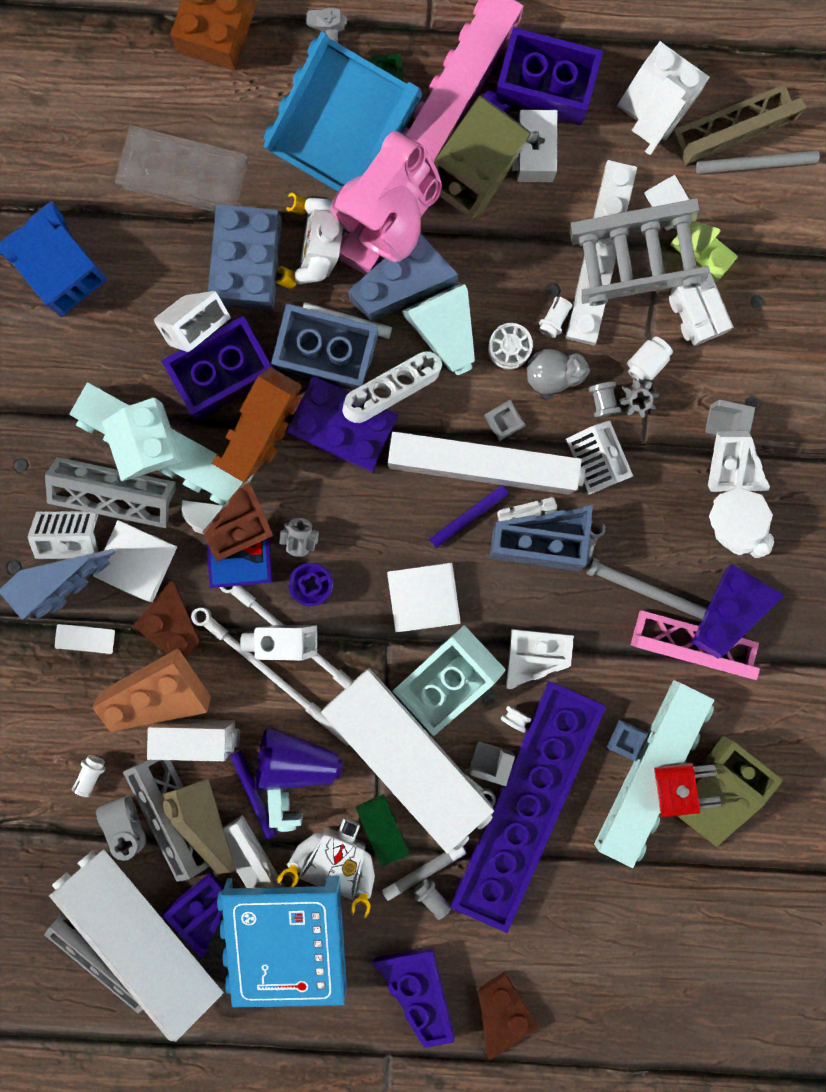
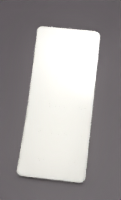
[55,624,115,654]

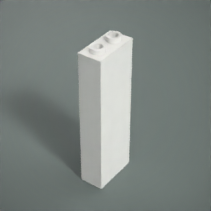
[388,432,585,495]
[321,668,494,854]
[49,849,224,1042]

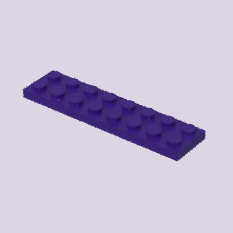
[451,680,606,933]

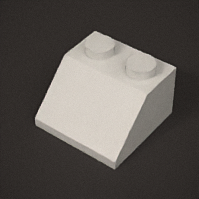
[617,42,710,141]

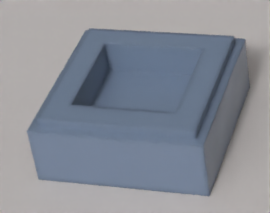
[606,720,648,762]

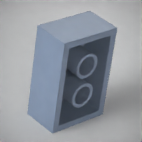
[208,204,282,311]
[271,304,378,390]

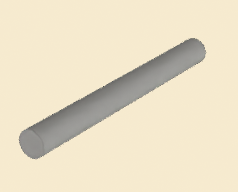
[696,151,820,174]

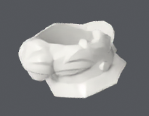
[709,487,774,558]

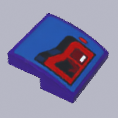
[207,522,273,588]

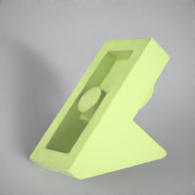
[670,221,738,283]

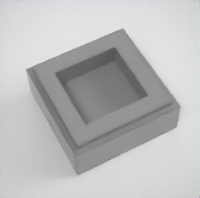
[484,399,526,442]

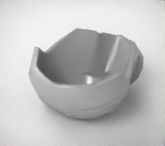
[527,349,590,395]

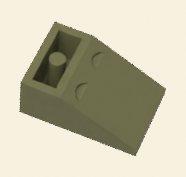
[434,95,532,220]
[678,736,783,847]

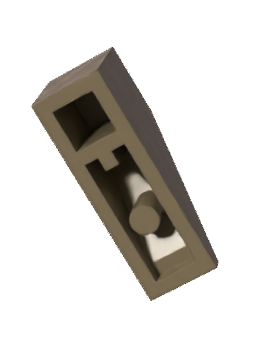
[163,779,235,874]

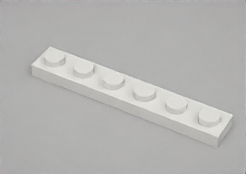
[565,160,637,345]

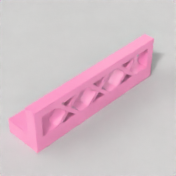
[631,610,760,680]

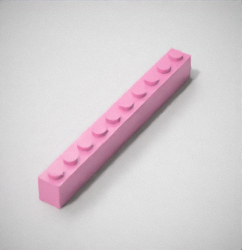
[339,0,524,275]

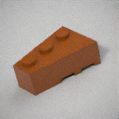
[212,367,302,483]

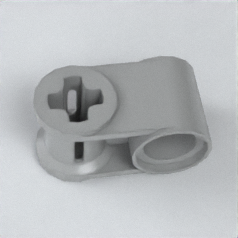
[96,795,146,861]

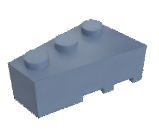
[348,233,458,321]
[489,505,593,572]

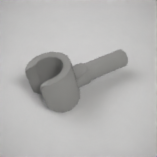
[587,521,606,565]

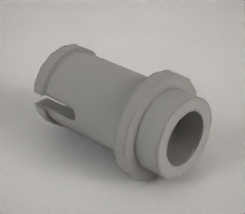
[413,879,451,920]

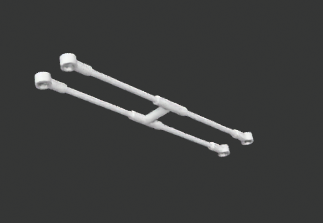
[191,586,496,806]

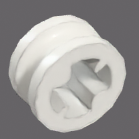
[501,706,532,733]

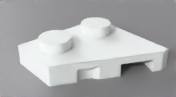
[708,431,770,492]
[506,629,574,689]

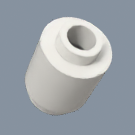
[627,336,673,383]

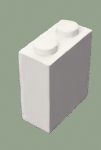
[147,719,240,761]

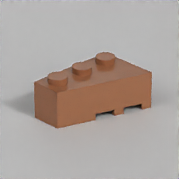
[92,649,211,732]

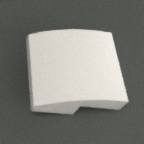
[93,520,177,602]
[387,563,461,632]

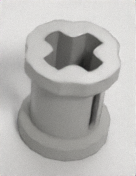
[588,382,622,418]

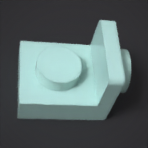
[268,789,303,832]

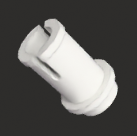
[539,297,572,338]
[72,755,105,797]

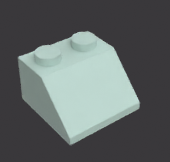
[102,398,182,481]

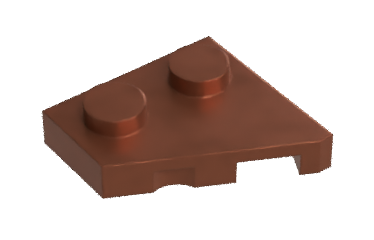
[202,480,273,562]
[133,580,202,659]
[479,972,539,1061]

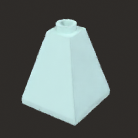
[401,284,475,375]

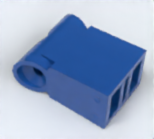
[0,200,108,317]

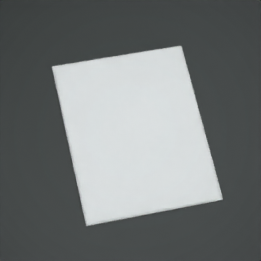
[644,175,690,231]

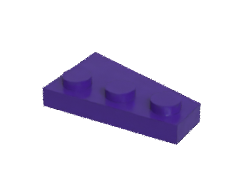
[691,564,784,659]
[372,947,455,1048]

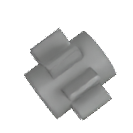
[618,378,659,418]
[279,518,319,556]

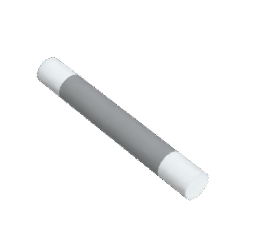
[382,846,467,901]

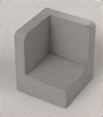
[705,400,756,436]
[469,741,515,786]

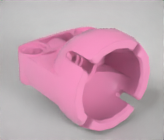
[330,131,442,262]

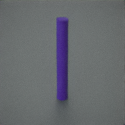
[429,485,509,548]
[230,750,277,840]

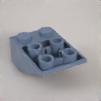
[0,549,115,620]

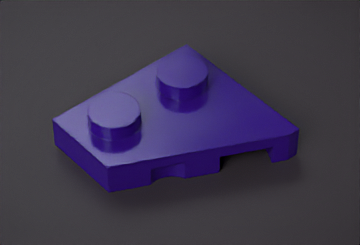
[162,871,224,958]

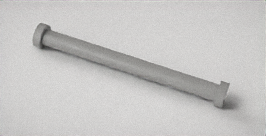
[586,557,707,619]

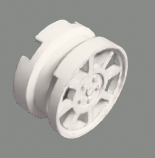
[488,323,533,370]

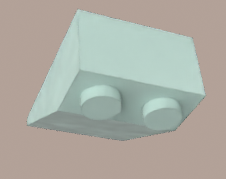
[392,625,506,736]

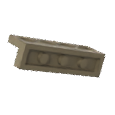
[672,84,806,166]

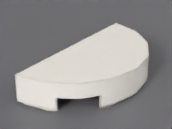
[182,500,223,534]

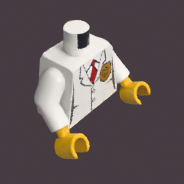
[275,193,343,289]
[277,817,375,918]

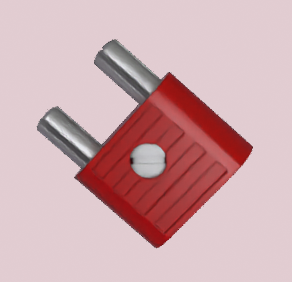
[654,763,721,818]

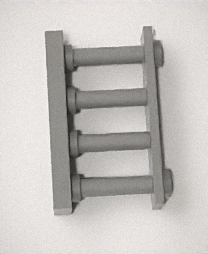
[570,198,710,306]

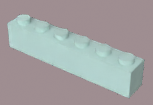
[69,382,254,506]
[594,680,714,868]

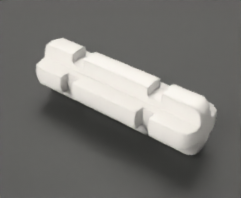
[497,497,557,521]

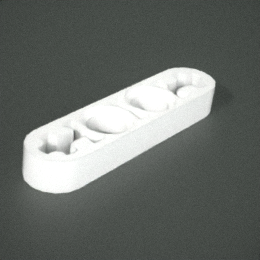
[342,352,442,423]

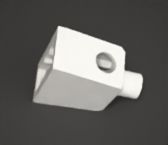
[154,291,231,352]
[240,625,317,660]

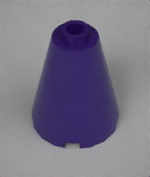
[255,728,343,791]

